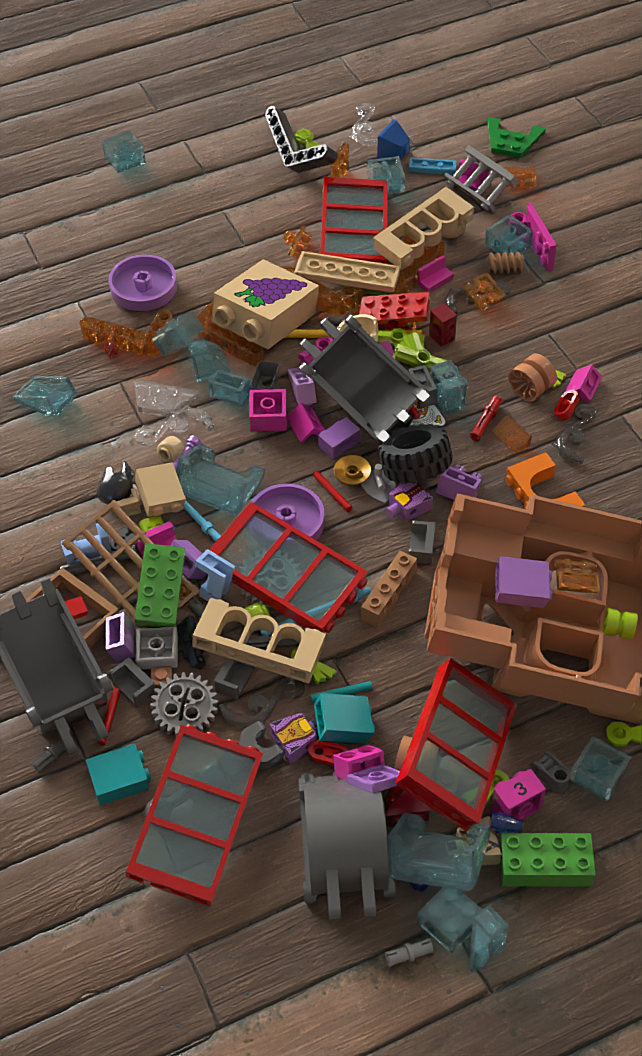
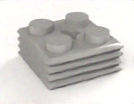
[136,627,178,669]

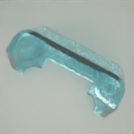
[176,443,265,514]
[387,813,490,891]

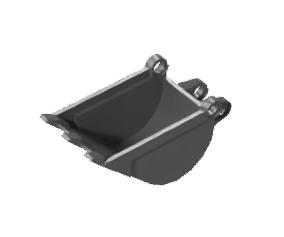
[299,314,431,444]
[0,578,113,755]
[299,770,395,920]

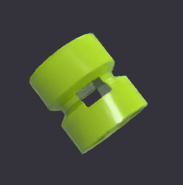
[602,608,638,640]

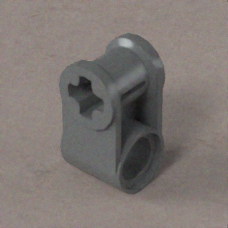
[530,751,571,793]

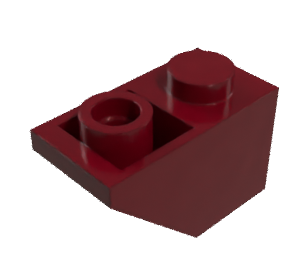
[385,790,430,827]

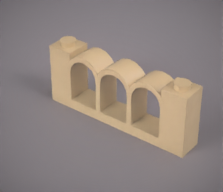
[373,187,474,270]
[193,598,326,683]

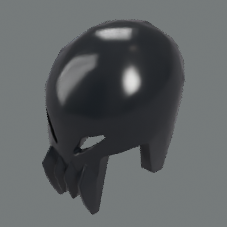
[97,461,135,505]

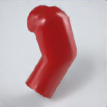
[386,785,404,807]

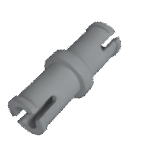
[385,938,434,967]

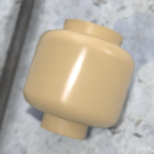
[157,436,184,463]

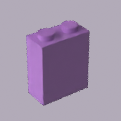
[495,556,553,608]

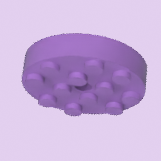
[109,255,177,312]
[249,484,325,554]

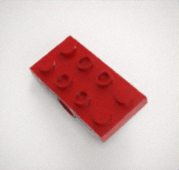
[359,292,431,331]

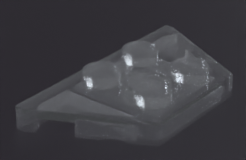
[133,378,199,418]

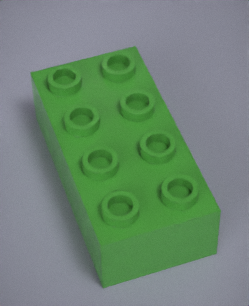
[135,543,185,628]
[499,833,595,887]

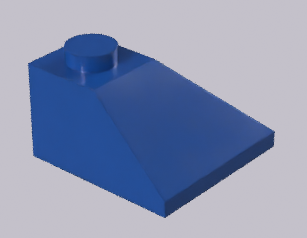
[377,119,411,162]

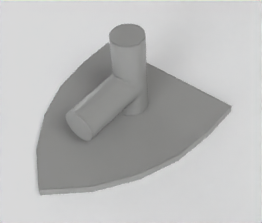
[361,464,396,504]

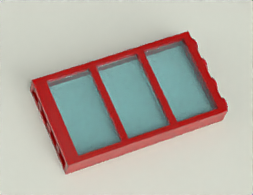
[320,177,388,264]
[210,501,368,634]
[395,658,517,832]
[125,725,263,907]

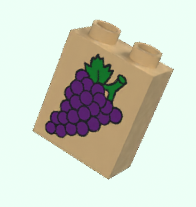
[212,259,319,349]

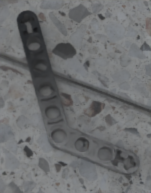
[265,106,338,173]

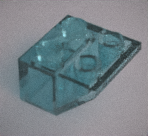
[208,370,252,406]
[469,905,509,972]

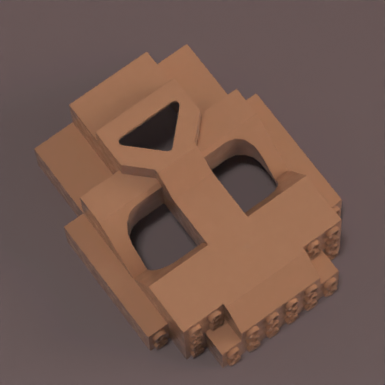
[424,493,642,724]

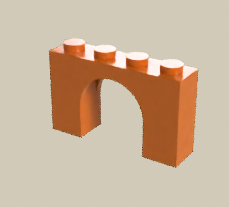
[505,452,585,508]

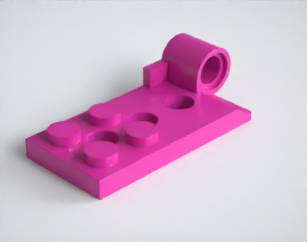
[509,202,557,271]

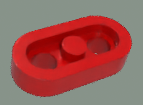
[554,390,580,420]
[308,740,349,767]

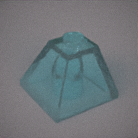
[187,339,231,382]

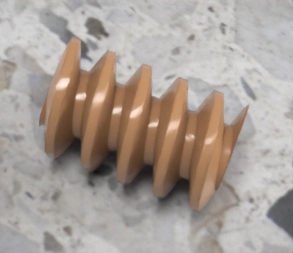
[488,252,524,274]

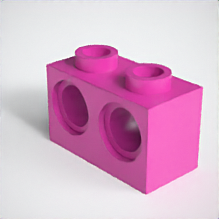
[333,745,385,781]

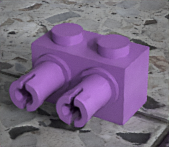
[436,465,483,500]

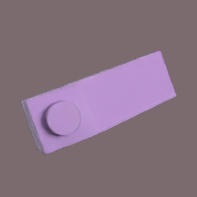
[287,367,317,406]

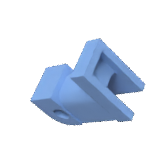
[60,523,111,564]
[195,549,235,601]

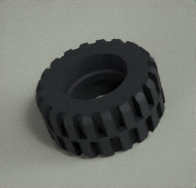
[378,424,453,484]

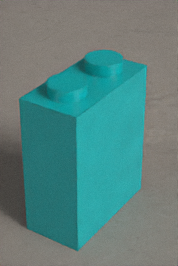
[314,693,375,744]
[86,744,151,806]

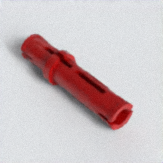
[470,395,502,441]

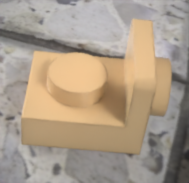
[116,488,143,519]

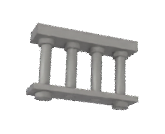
[444,145,519,213]

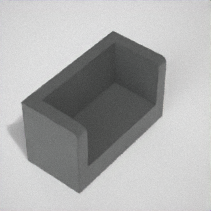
[408,365,437,408]
[409,521,435,565]
[109,657,155,708]
[214,658,255,700]

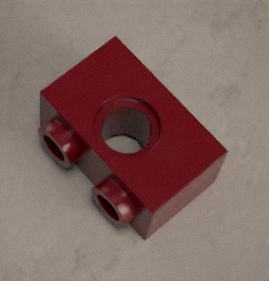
[429,303,457,347]

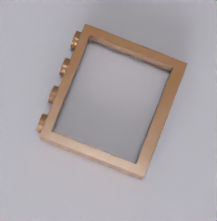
[26,568,119,649]

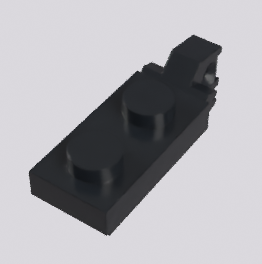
[176,615,206,670]

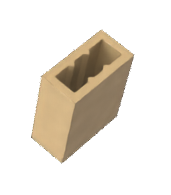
[135,462,186,517]

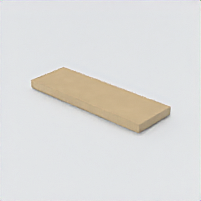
[294,251,400,293]

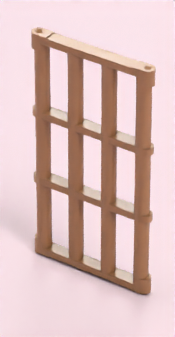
[62,500,200,628]

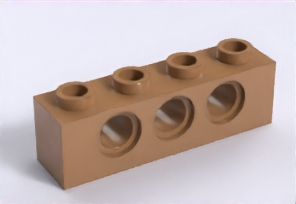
[361,551,417,628]

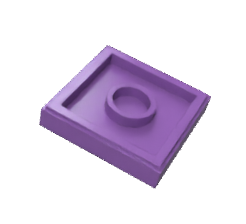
[347,764,400,793]

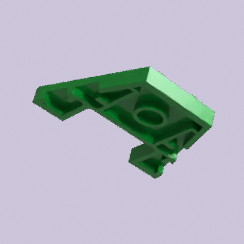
[487,117,546,158]

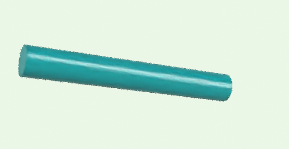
[310,681,372,703]

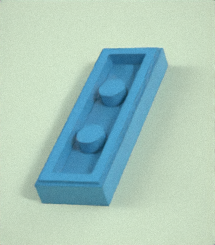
[408,158,457,175]

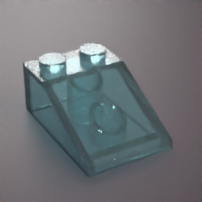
[11,376,78,416]

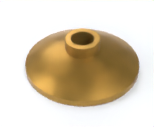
[334,455,371,485]

